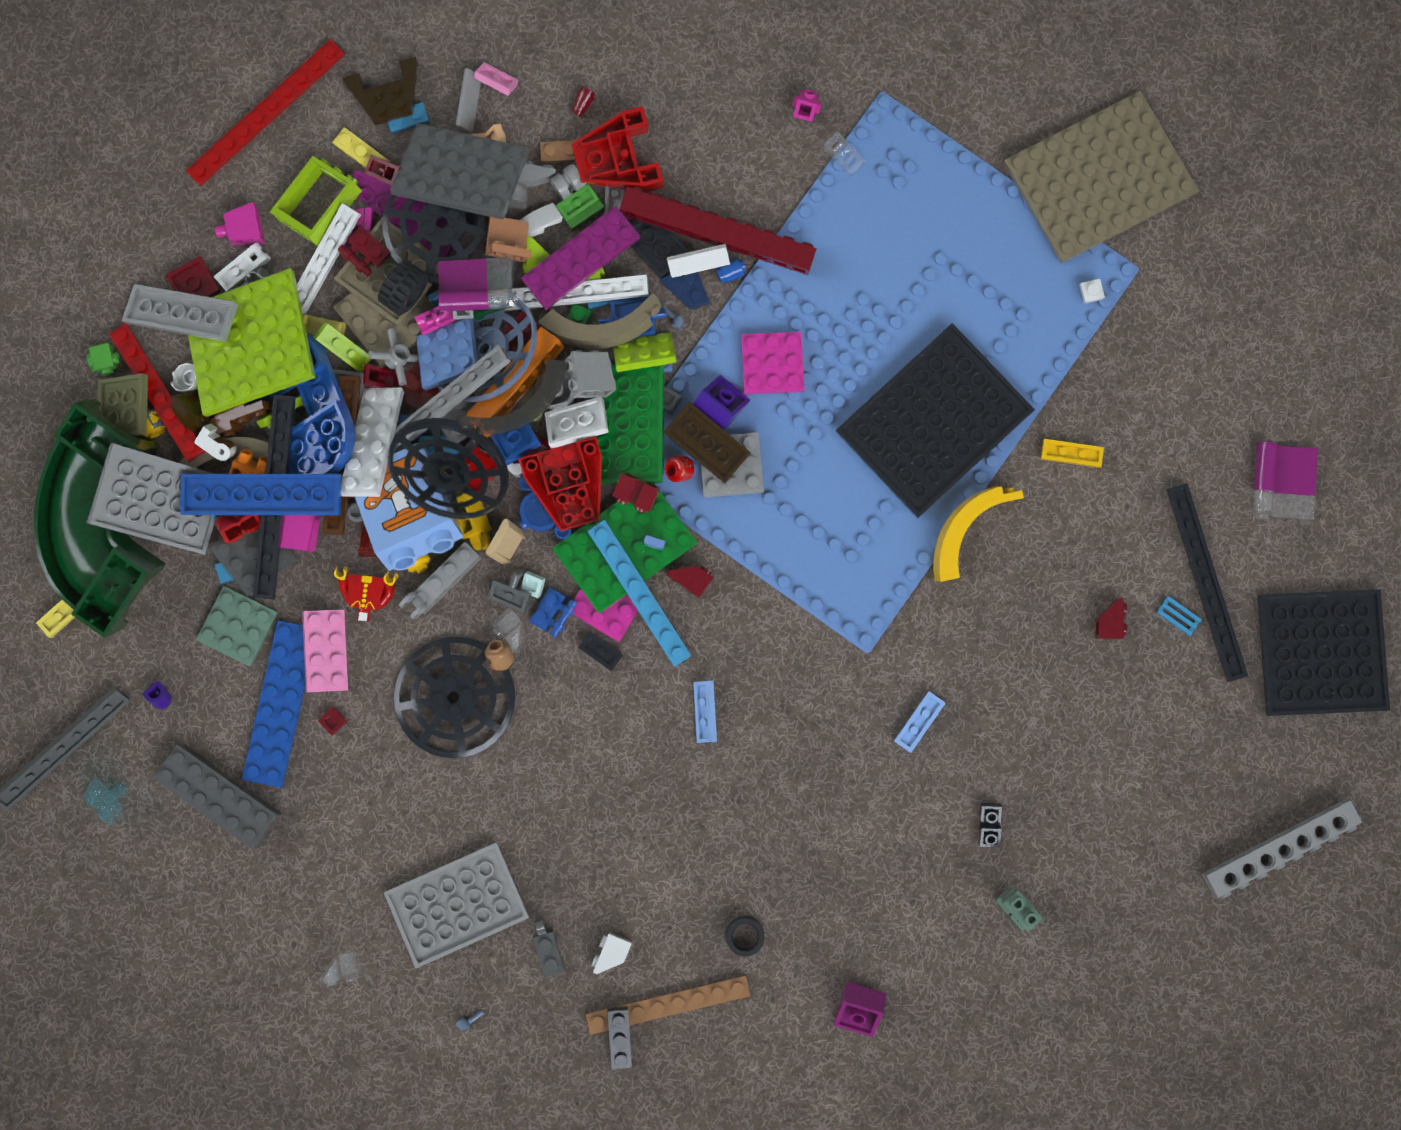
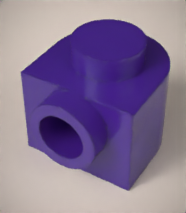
[142,681,172,709]

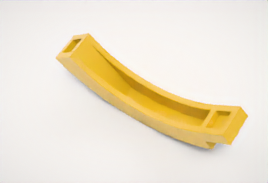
[933,486,1024,582]

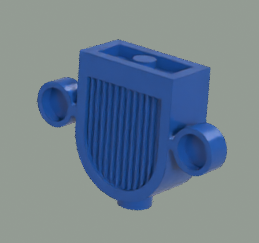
[518,476,571,540]

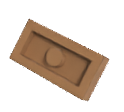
[540,140,577,163]

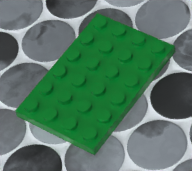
[584,365,664,485]
[552,483,698,614]

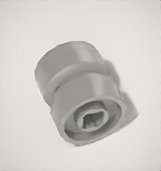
[549,164,586,200]

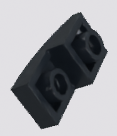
[979,803,1002,847]

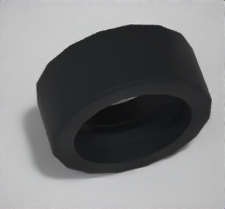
[726,916,765,957]

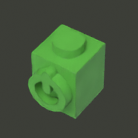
[87,343,121,376]

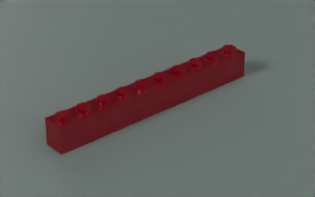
[619,186,817,276]

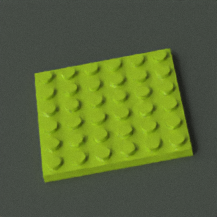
[188,268,316,417]

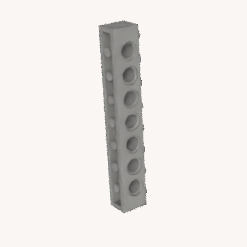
[1201,800,1362,899]

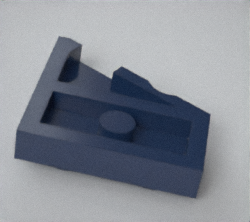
[660,272,709,310]

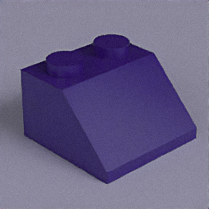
[693,375,751,430]

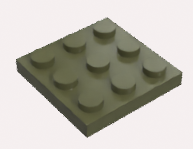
[98,374,148,436]

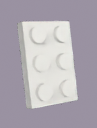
[545,396,609,449]

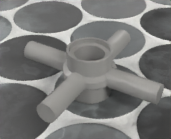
[368,328,419,386]

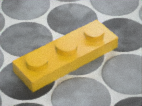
[1040,439,1104,468]

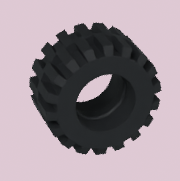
[378,260,428,316]

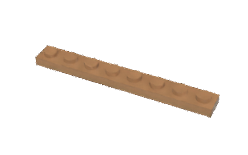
[586,975,750,1035]

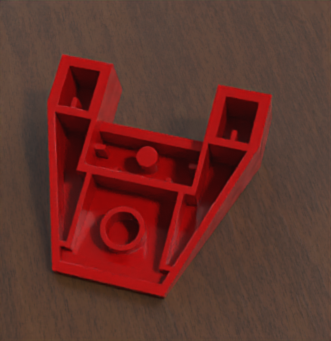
[571,106,663,193]

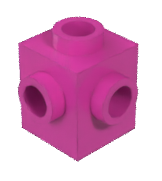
[792,89,822,122]

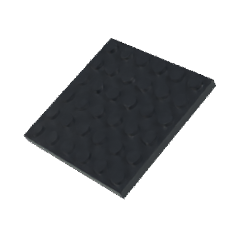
[1258,589,1390,716]

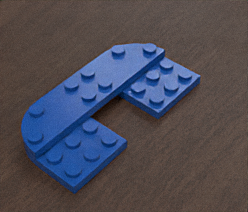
[260,331,356,474]

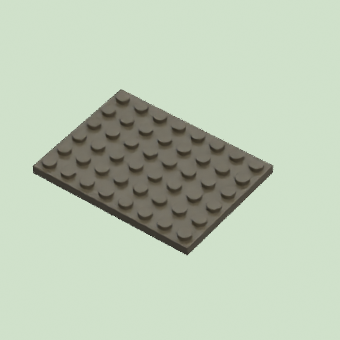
[1003,91,1199,264]

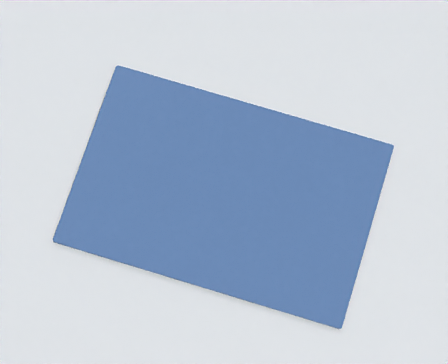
[654,92,1139,653]

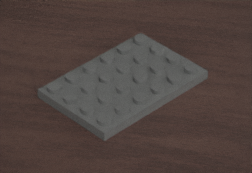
[390,123,530,220]

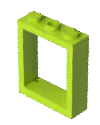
[270,156,362,246]

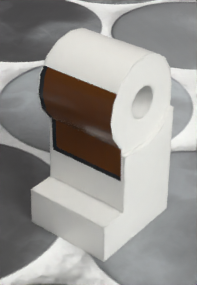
[194,423,237,461]

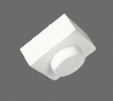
[1079,279,1105,304]

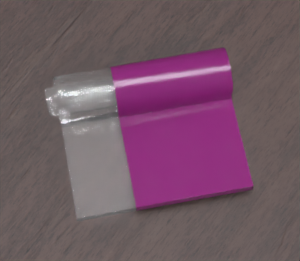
[438,257,517,312]
[1252,442,1318,520]

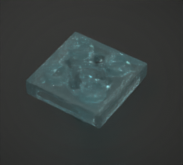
[84,777,128,826]

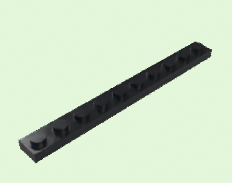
[253,395,296,600]
[1167,483,1248,682]

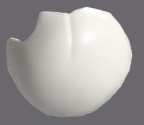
[171,363,198,393]

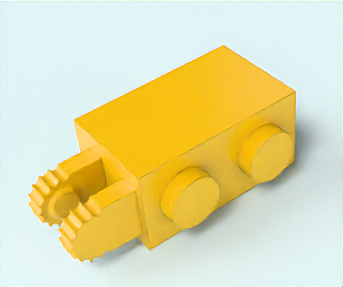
[457,494,492,550]

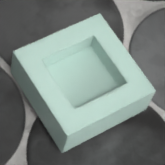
[521,571,546,598]

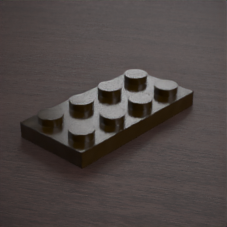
[663,402,751,484]

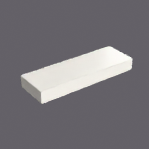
[667,244,730,278]

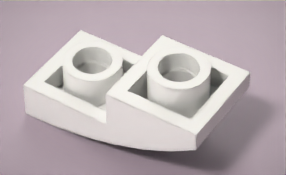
[520,203,563,237]

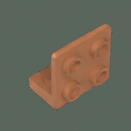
[485,217,531,262]

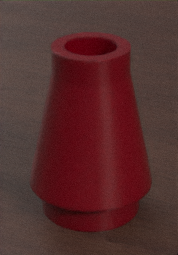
[571,86,595,118]

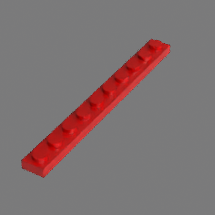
[186,39,345,187]

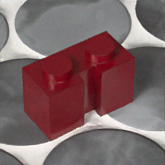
[612,472,661,513]

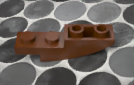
[197,400,273,438]

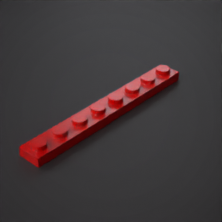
[109,323,206,462]

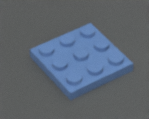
[416,319,478,391]

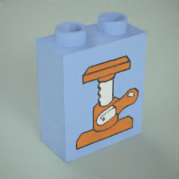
[355,443,463,571]

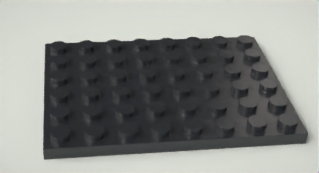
[835,323,1035,519]

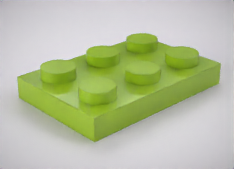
[613,332,676,372]

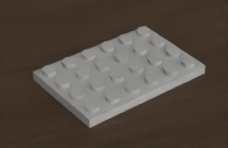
[87,443,214,555]
[384,842,530,968]

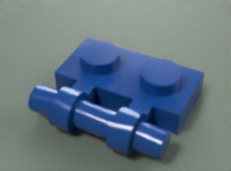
[529,587,577,638]

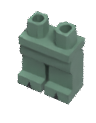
[995,887,1043,932]

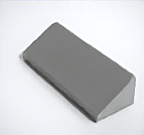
[456,68,481,133]

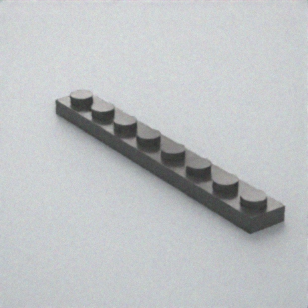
[0,686,130,811]

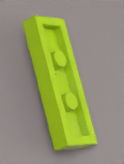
[313,322,371,373]

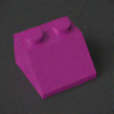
[833,982,887,1037]

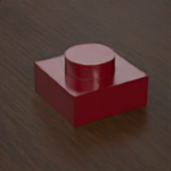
[318,707,348,736]

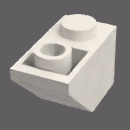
[591,932,632,974]

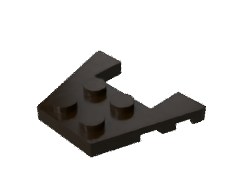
[342,57,418,126]

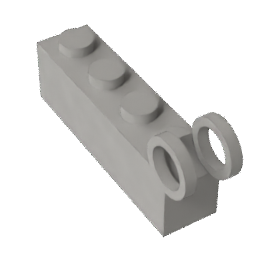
[399,542,482,620]

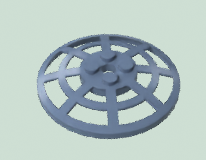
[438,292,537,403]

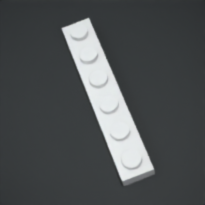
[297,203,361,317]

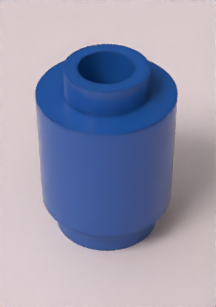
[715,257,746,284]

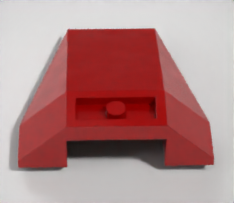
[518,436,602,531]

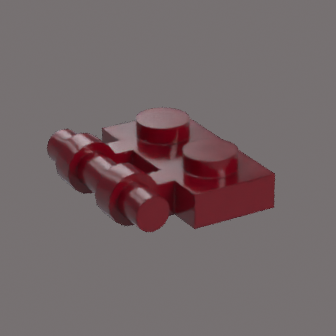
[338,226,390,277]

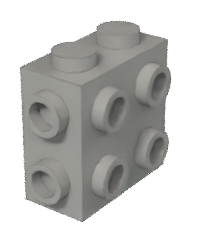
[564,350,616,398]

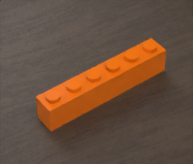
[464,327,565,438]

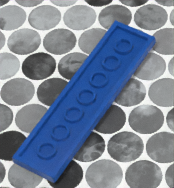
[180,474,342,516]
[242,621,306,788]

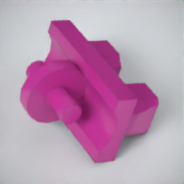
[414,306,456,335]

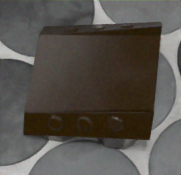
[171,390,217,433]

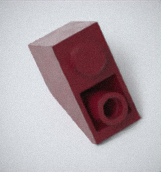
[1095,598,1127,640]

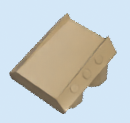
[486,519,526,564]

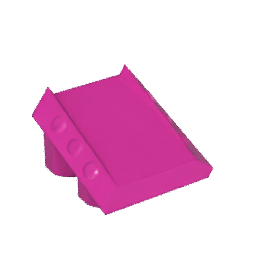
[281,516,321,552]

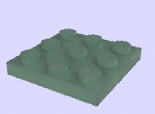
[196,586,279,667]

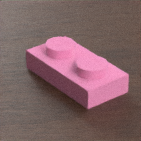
[474,62,518,95]

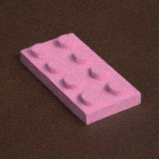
[302,610,348,693]

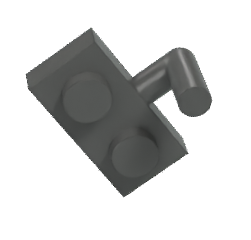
[488,567,532,613]

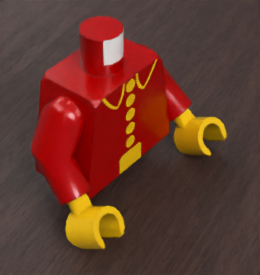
[334,566,398,622]

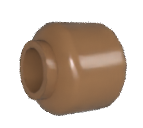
[485,640,514,671]

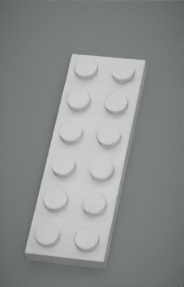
[341,388,404,497]

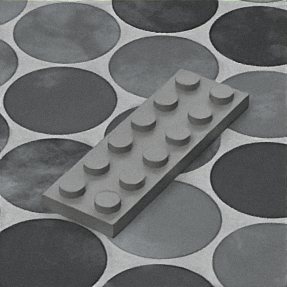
[122,284,238,342]

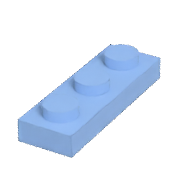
[693,681,717,743]
[894,691,945,753]

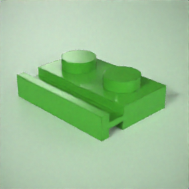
[556,184,605,231]

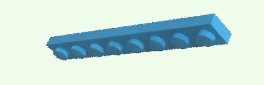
[587,520,691,667]

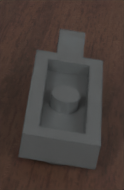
[533,919,565,977]

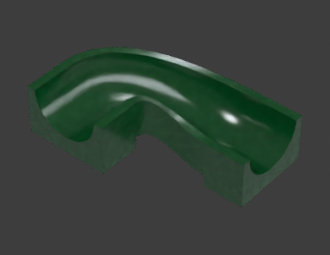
[34,399,166,638]

